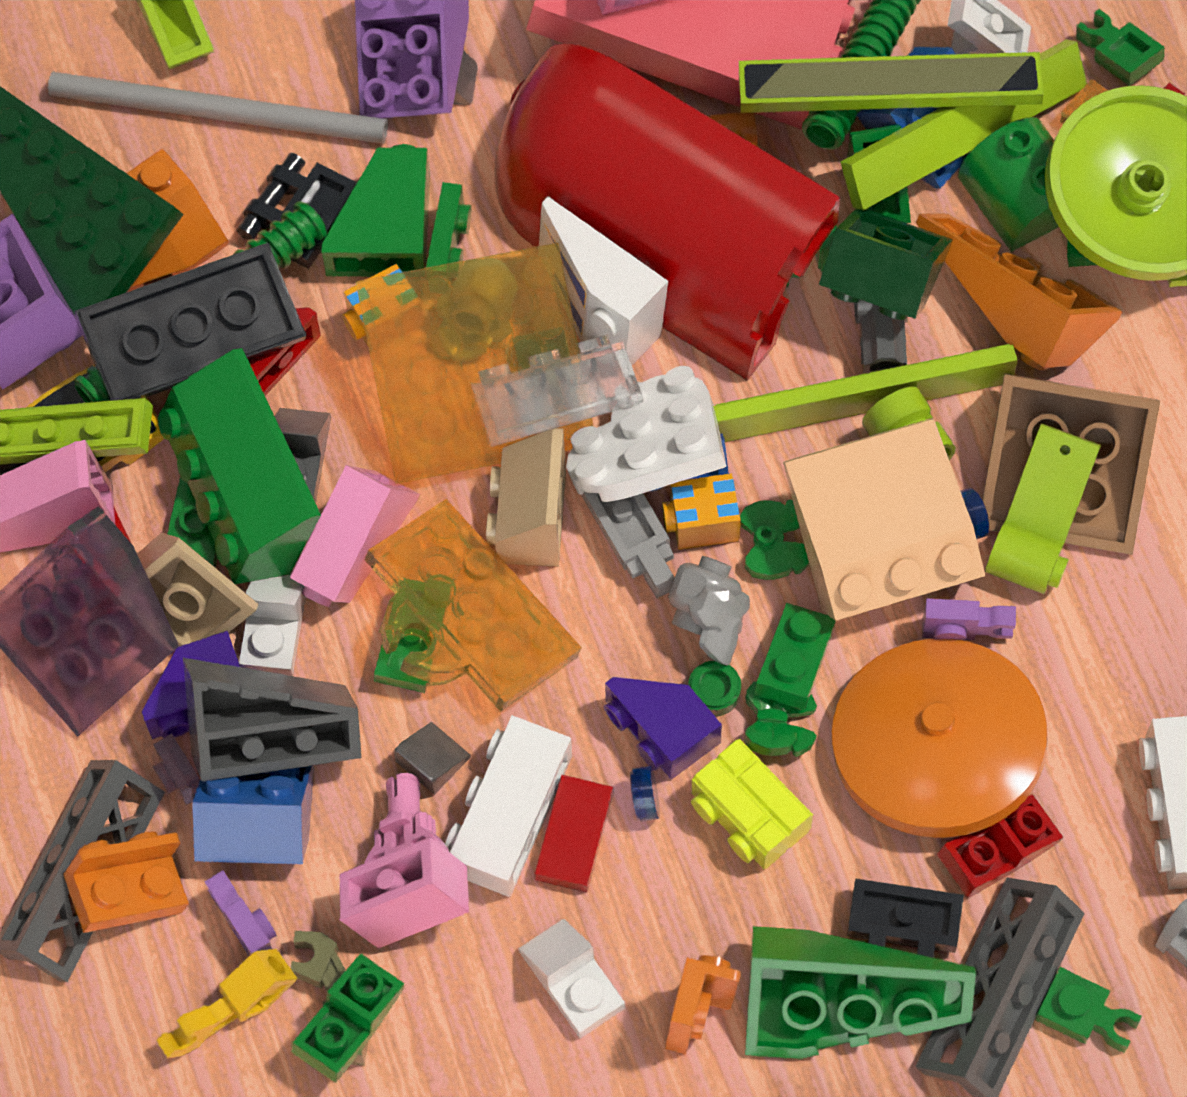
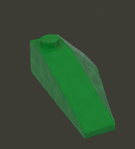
[745,926,976,1059]

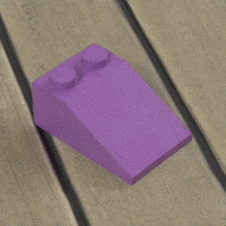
[0,213,83,389]

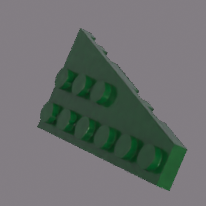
[0,86,184,315]

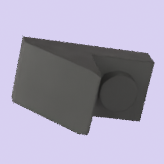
[275,408,331,503]

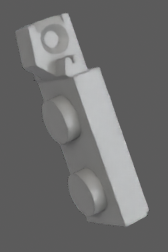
[581,491,674,598]

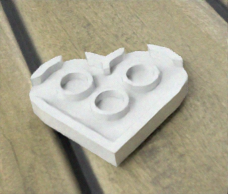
[566,366,726,502]

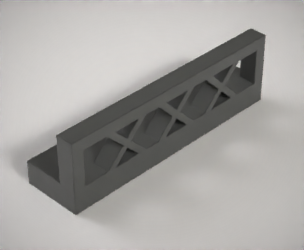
[0,760,165,982]
[915,877,1085,1097]

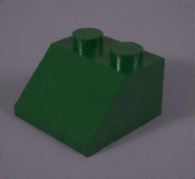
[819,209,953,320]

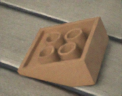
[978,373,1160,555]

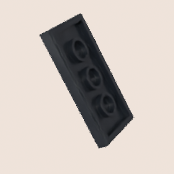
[75,243,306,401]

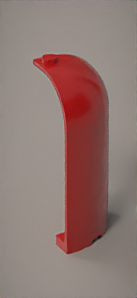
[494,44,840,381]

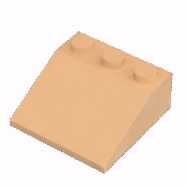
[783,418,986,621]

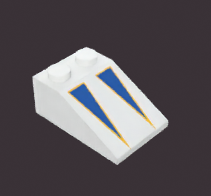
[538,197,668,375]

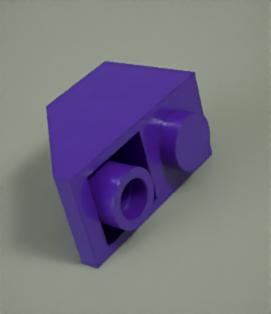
[142,630,240,739]
[603,677,722,780]

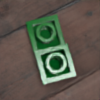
[291,953,405,1083]

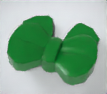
[740,499,810,580]
[744,681,817,757]

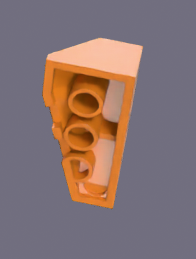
[127,148,229,292]
[915,213,1123,371]

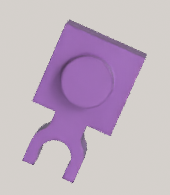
[922,598,1016,641]
[205,871,277,956]

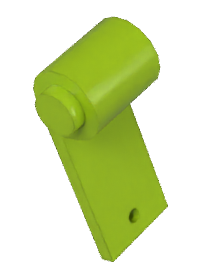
[985,424,1101,594]

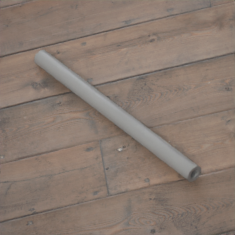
[48,71,388,144]

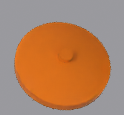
[832,639,1048,838]

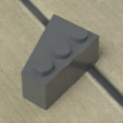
[183,658,362,781]

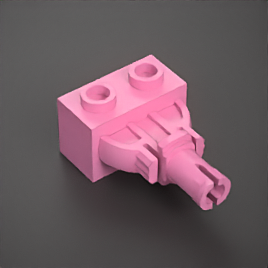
[339,773,469,948]

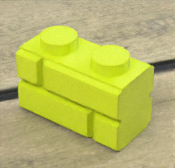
[691,739,813,869]

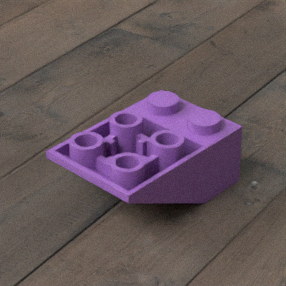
[355,0,469,119]

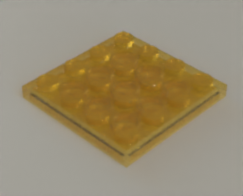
[355,243,594,484]

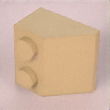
[486,428,566,567]

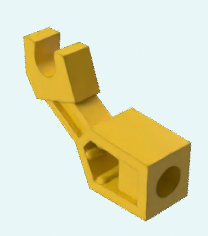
[156,949,298,1058]

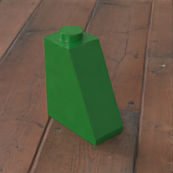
[322,144,430,277]

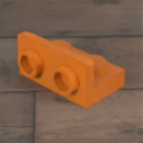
[63,831,189,933]
[665,955,741,1054]

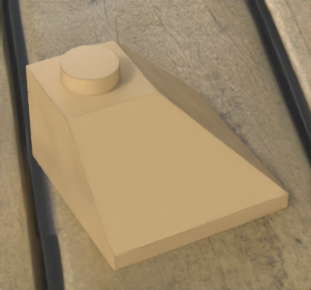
[112,533,259,650]

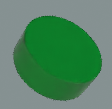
[688,661,741,716]

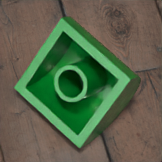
[958,117,1059,252]

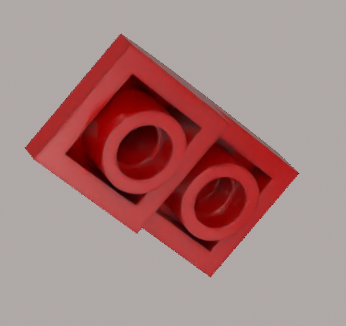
[937,794,1063,898]

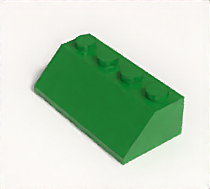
[158,348,321,584]

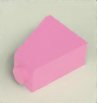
[0,440,116,553]
[290,465,420,607]

